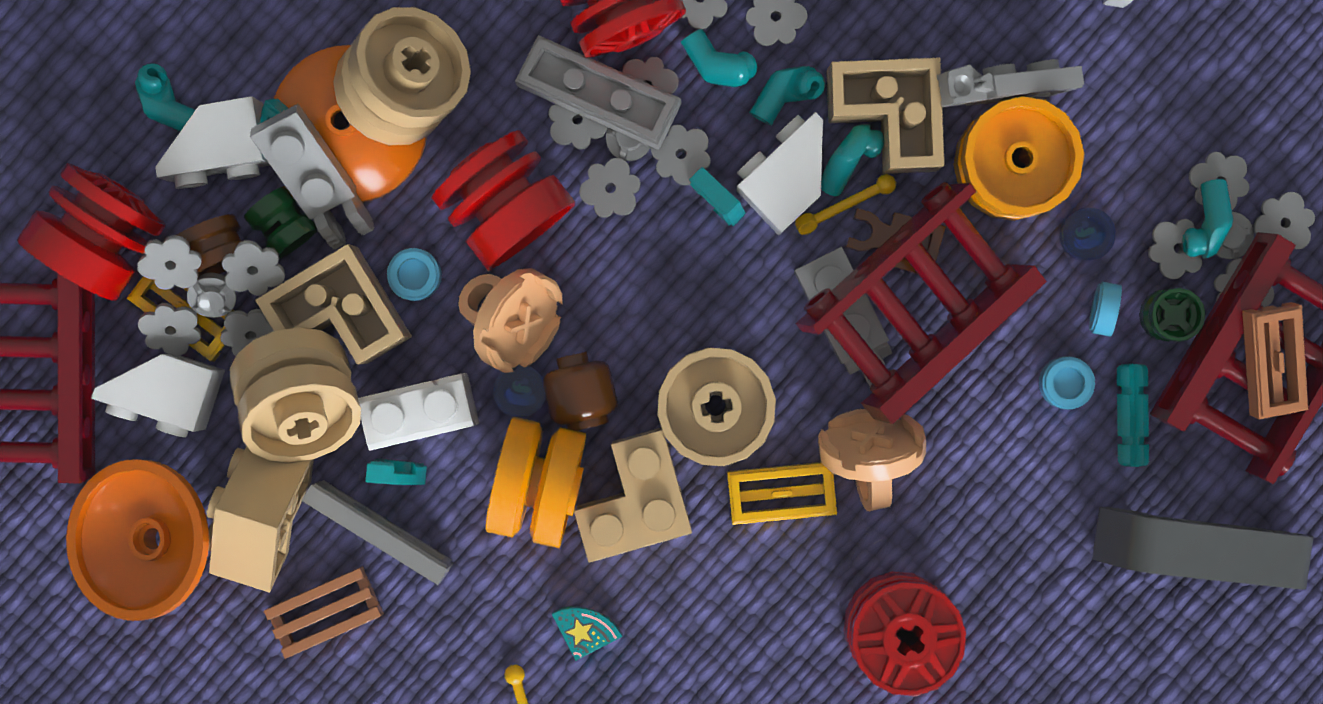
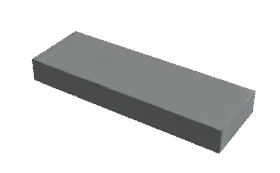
[515,35,682,150]
[301,480,453,585]

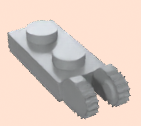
[250,104,374,250]

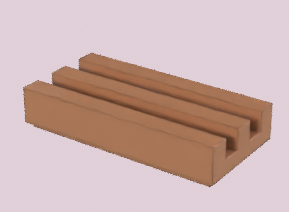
[1242,302,1308,419]
[264,566,384,659]

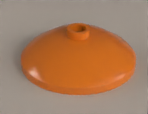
[274,45,427,202]
[66,459,209,621]

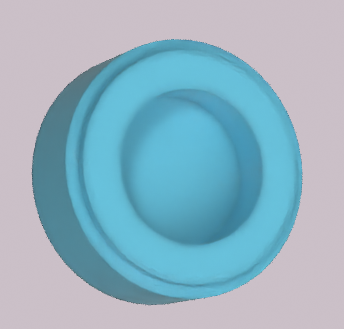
[387,248,442,301]
[1089,281,1122,337]
[1039,357,1095,409]

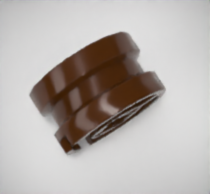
[175,214,246,276]

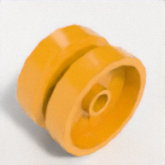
[953,97,1084,221]
[486,416,586,549]

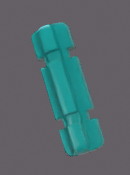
[1117,364,1149,467]

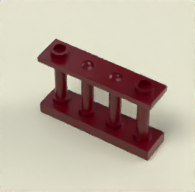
[795,182,1047,424]
[1149,232,1323,484]
[0,273,95,484]

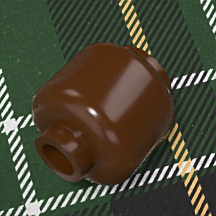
[543,351,618,431]

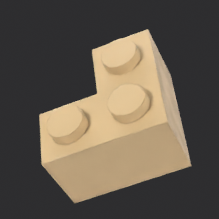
[826,58,944,174]
[255,244,412,365]
[574,427,692,563]
[207,446,314,593]

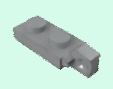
[937,59,1084,107]
[794,247,892,387]

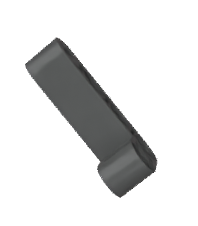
[1092,507,1313,590]

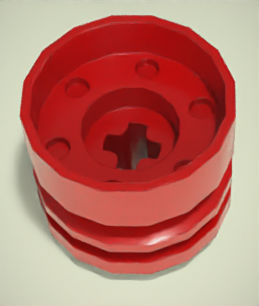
[560,0,686,58]
[431,130,575,271]
[17,163,166,301]
[844,571,966,696]

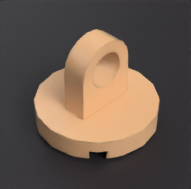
[458,268,563,373]
[818,409,926,511]

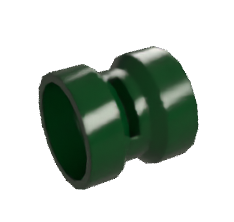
[244,186,318,259]
[1139,288,1206,342]

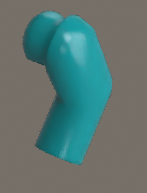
[680,29,757,88]
[135,63,195,131]
[749,66,825,126]
[821,124,884,196]
[1182,179,1233,259]

